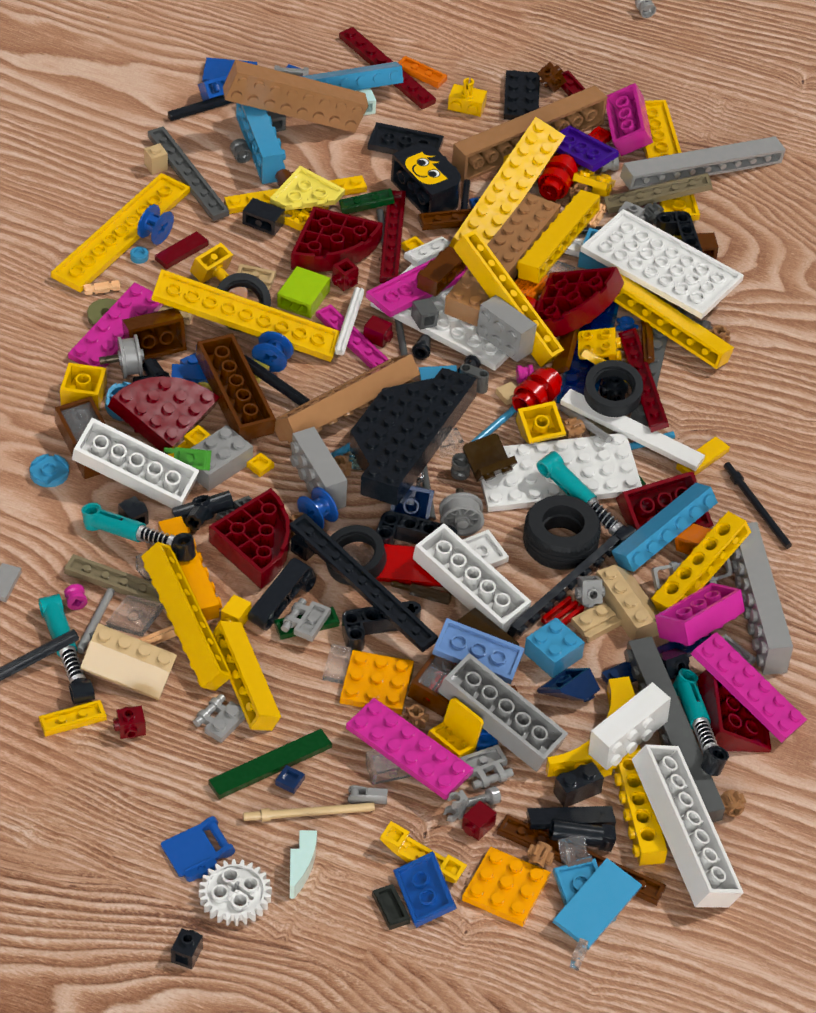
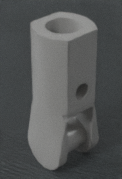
[348,785,388,804]

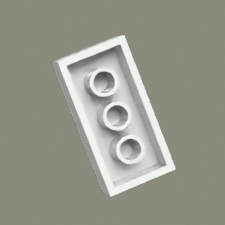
[588,682,671,770]

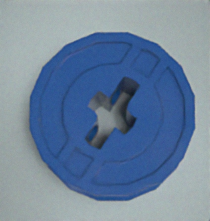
[137,204,174,245]
[252,331,294,372]
[297,487,339,529]

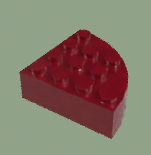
[291,207,383,272]
[535,267,624,337]
[108,376,220,454]
[209,488,290,589]

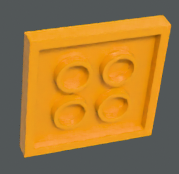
[340,650,414,715]
[462,846,551,927]

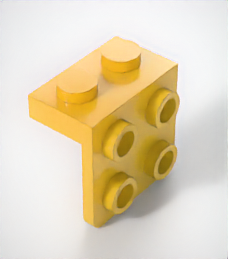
[578,327,622,361]
[427,697,484,758]

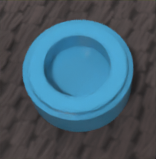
[130,246,149,264]

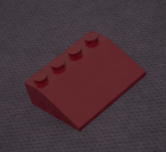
[616,471,714,530]
[697,670,772,752]

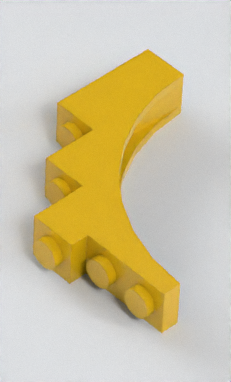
[546,676,635,777]

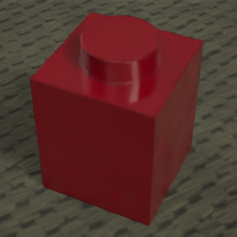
[363,315,394,348]
[462,801,497,841]

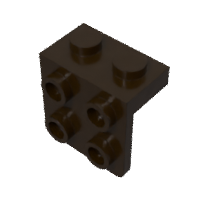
[463,433,518,482]

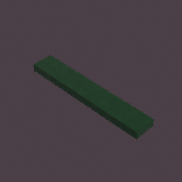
[208,729,332,799]

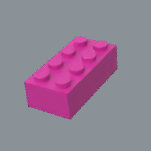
[606,83,653,156]
[655,583,745,646]

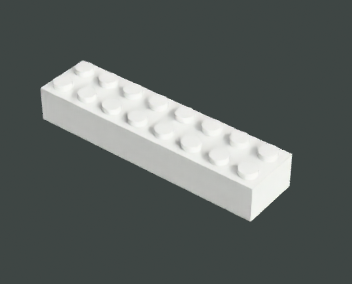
[632,744,744,908]

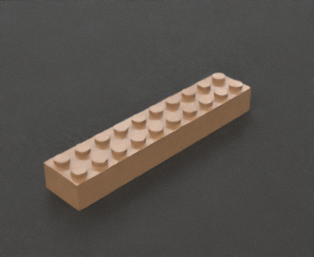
[452,85,607,182]
[444,193,561,326]

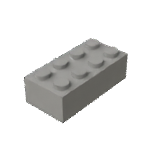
[290,427,347,509]

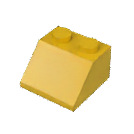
[516,401,566,444]

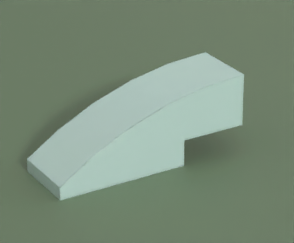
[290,830,317,899]

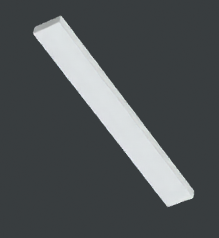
[560,389,705,471]

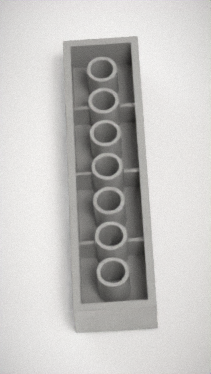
[730,522,793,675]

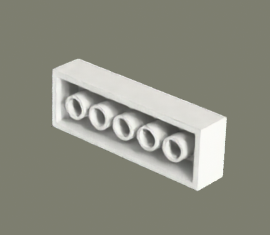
[72,418,199,508]
[413,523,531,632]

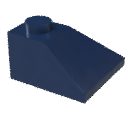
[390,485,435,520]
[537,668,600,702]

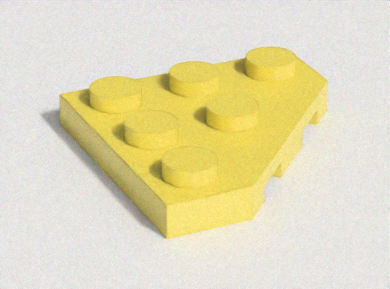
[270,166,345,211]

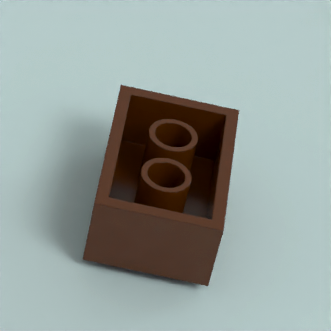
[122,308,187,360]

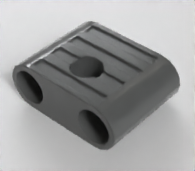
[460,364,489,394]

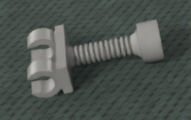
[443,786,501,822]

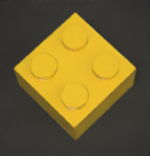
[60,363,107,410]

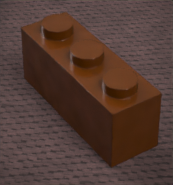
[417,246,466,297]

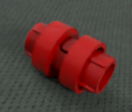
[538,154,578,201]
[512,368,562,411]

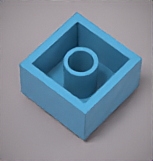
[524,618,585,678]

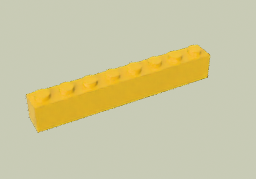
[517,190,600,284]
[453,229,564,367]
[614,274,734,369]
[141,542,233,691]

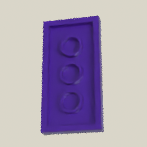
[556,125,619,172]

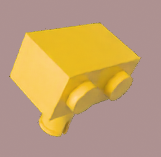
[448,78,487,117]
[190,243,233,283]

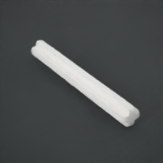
[334,287,364,356]

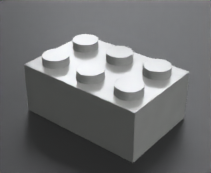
[476,295,537,362]
[190,425,253,491]

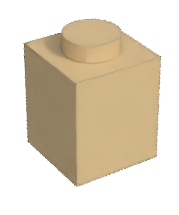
[144,143,168,175]

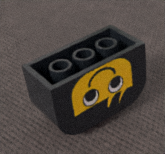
[391,144,461,213]

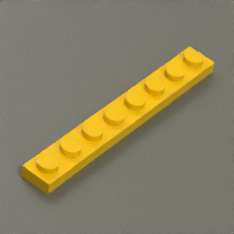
[224,175,367,214]

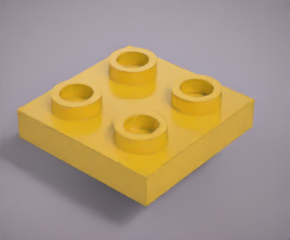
[572,168,616,197]

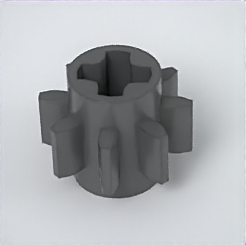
[644,202,664,224]

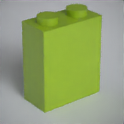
[277,266,330,319]

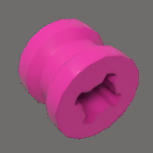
[516,365,534,384]
[64,584,88,610]

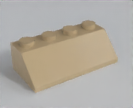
[596,564,659,640]
[80,623,177,701]

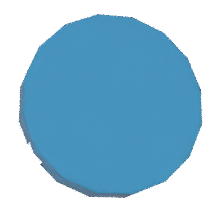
[30,454,69,487]

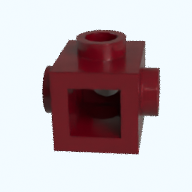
[332,258,359,291]
[113,705,146,739]

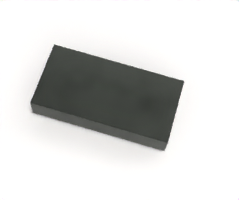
[372,884,411,930]

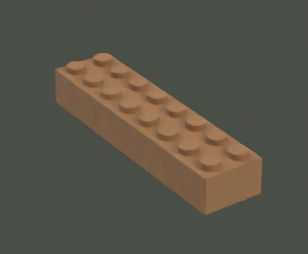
[223,60,368,133]
[274,354,420,443]

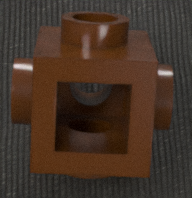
[537,62,567,93]

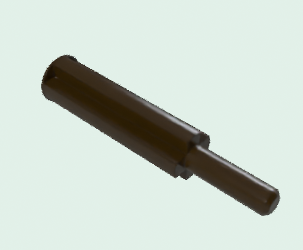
[391,581,452,605]

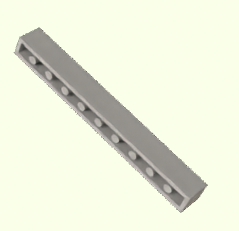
[620,136,786,190]

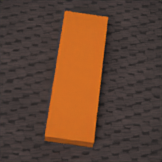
[398,56,448,89]

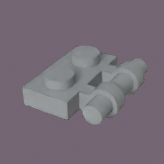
[281,598,331,642]
[193,694,246,743]
[460,744,514,790]

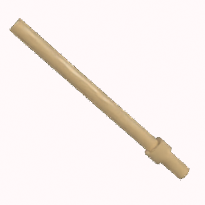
[243,802,375,822]

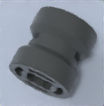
[230,139,252,163]
[451,453,470,480]

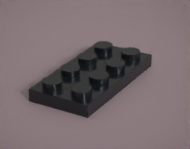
[504,70,540,120]
[367,122,444,154]

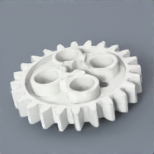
[199,859,272,926]

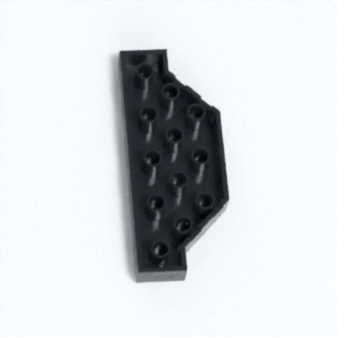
[350,368,477,506]

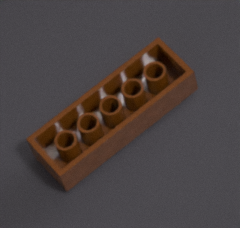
[196,333,276,441]

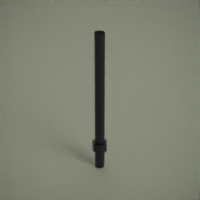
[723,462,792,549]

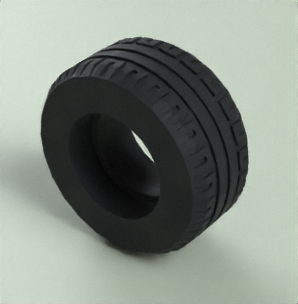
[523,495,601,570]

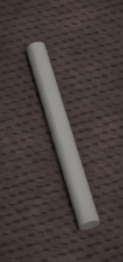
[560,405,612,443]
[77,588,115,654]

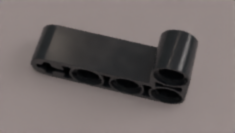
[656,211,703,252]
[376,511,458,545]
[248,558,316,631]
[342,601,421,652]

